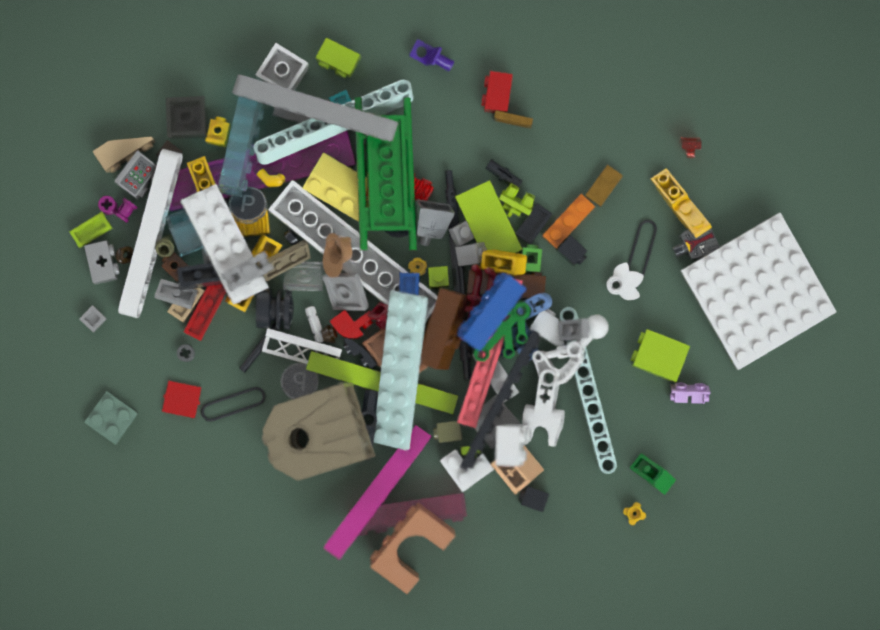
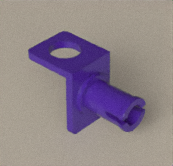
[409,40,454,71]

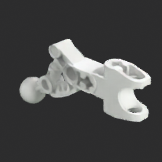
[522,314,608,447]

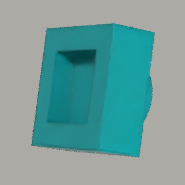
[329,90,352,105]

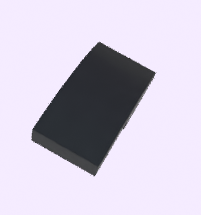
[343,338,377,369]

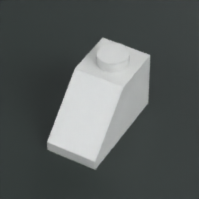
[529,309,564,347]

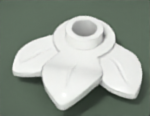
[606,263,644,300]

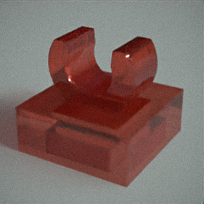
[680,138,702,158]

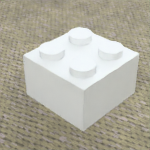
[255,43,309,91]

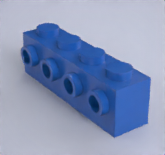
[457,273,526,351]

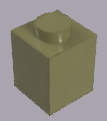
[433,421,462,443]

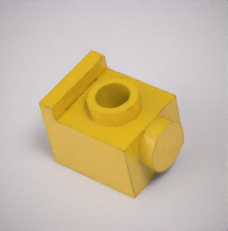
[205,117,231,147]

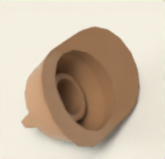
[323,233,353,278]

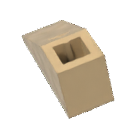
[93,137,155,173]

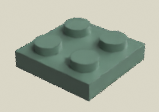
[84,391,139,445]

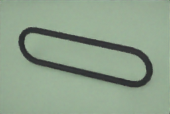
[628,220,657,276]
[201,387,266,422]

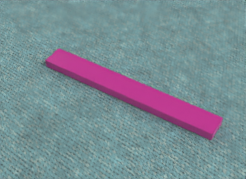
[323,425,431,560]

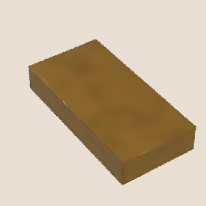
[494,111,533,129]
[585,165,623,207]

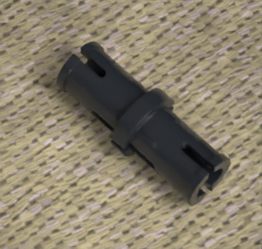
[485,159,523,187]

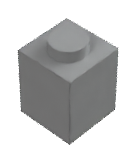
[455,242,487,266]

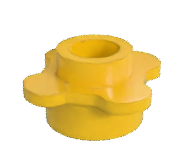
[623,502,646,525]

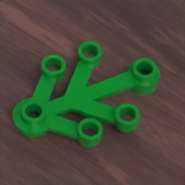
[474,301,530,362]

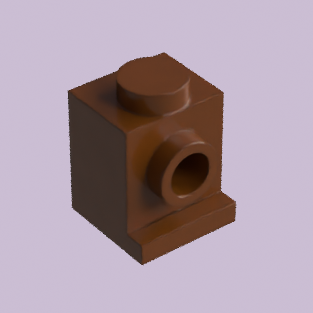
[162,252,188,282]

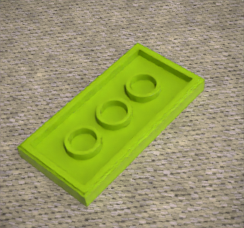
[455,180,522,253]

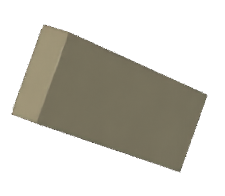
[258,240,311,281]

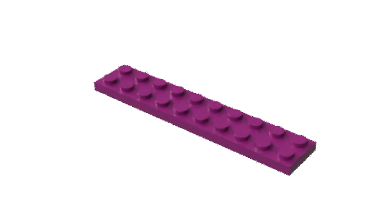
[169,130,355,212]

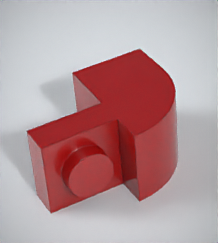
[330,310,374,339]

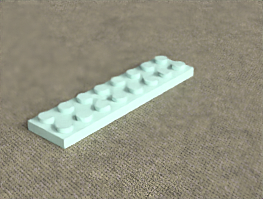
[374,291,428,450]

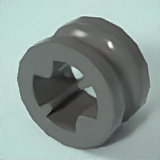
[177,345,195,362]

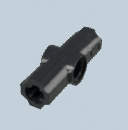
[362,390,378,447]

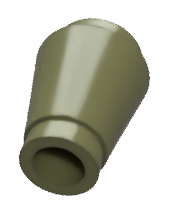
[155,234,175,257]

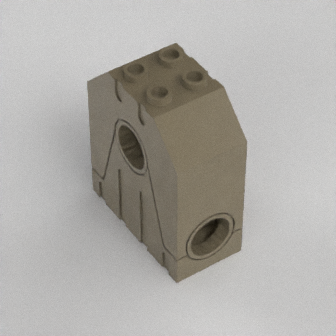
[262,383,375,480]

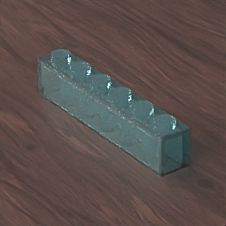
[218,96,264,197]

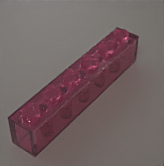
[349,493,467,536]

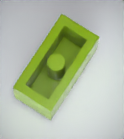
[316,38,361,78]

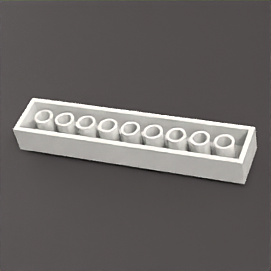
[268,180,438,323]

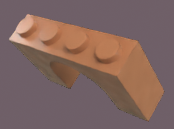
[370,503,456,594]

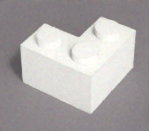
[496,423,531,466]
[440,449,494,492]

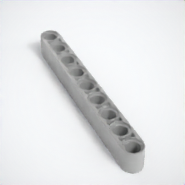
[232,74,398,142]

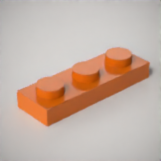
[542,194,595,249]

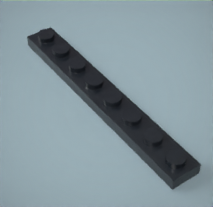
[459,330,540,471]

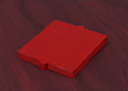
[162,381,202,418]

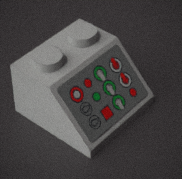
[114,150,157,200]

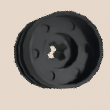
[256,288,294,330]

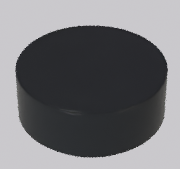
[283,229,300,246]

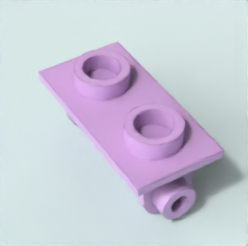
[670,382,710,404]

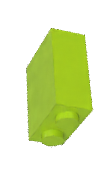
[630,329,690,383]

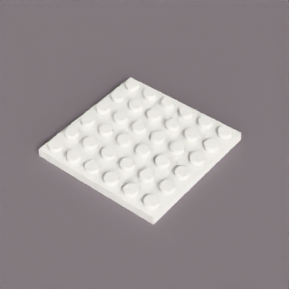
[680,213,836,370]

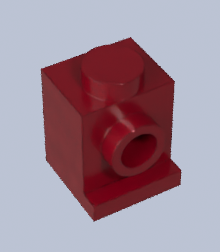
[367,302,389,330]

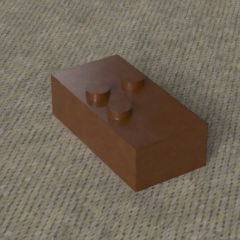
[420,288,471,370]

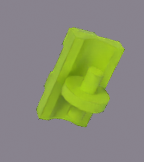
[499,183,535,218]

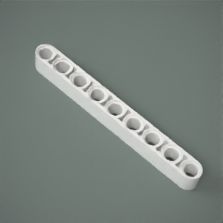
[119,149,183,319]

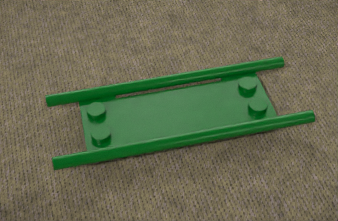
[354,97,417,251]

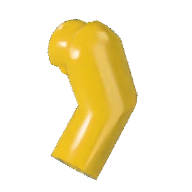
[256,168,285,187]

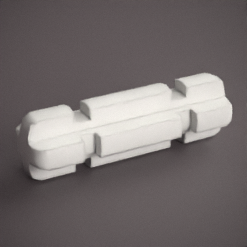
[305,306,324,343]

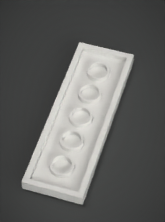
[181,184,268,305]

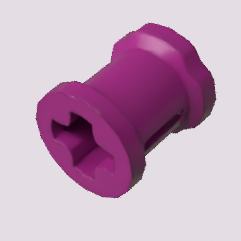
[98,196,118,215]
[113,198,138,223]

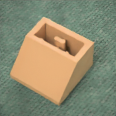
[490,445,544,494]

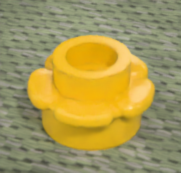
[408,257,427,276]

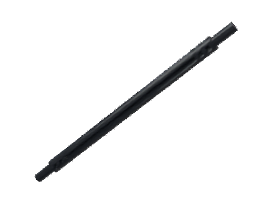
[445,170,472,380]

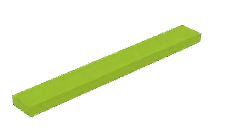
[306,351,458,415]

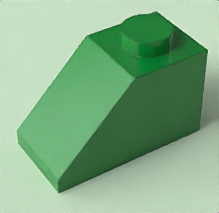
[630,453,676,495]

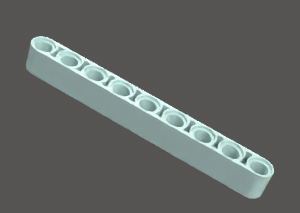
[254,80,414,165]
[559,307,617,474]

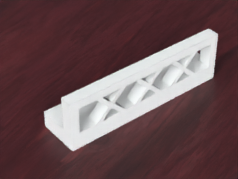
[262,329,342,364]

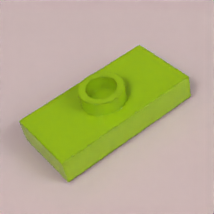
[69,212,113,248]

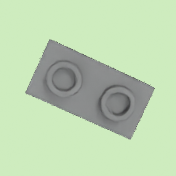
[84,240,120,285]

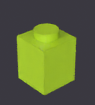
[428,266,449,289]

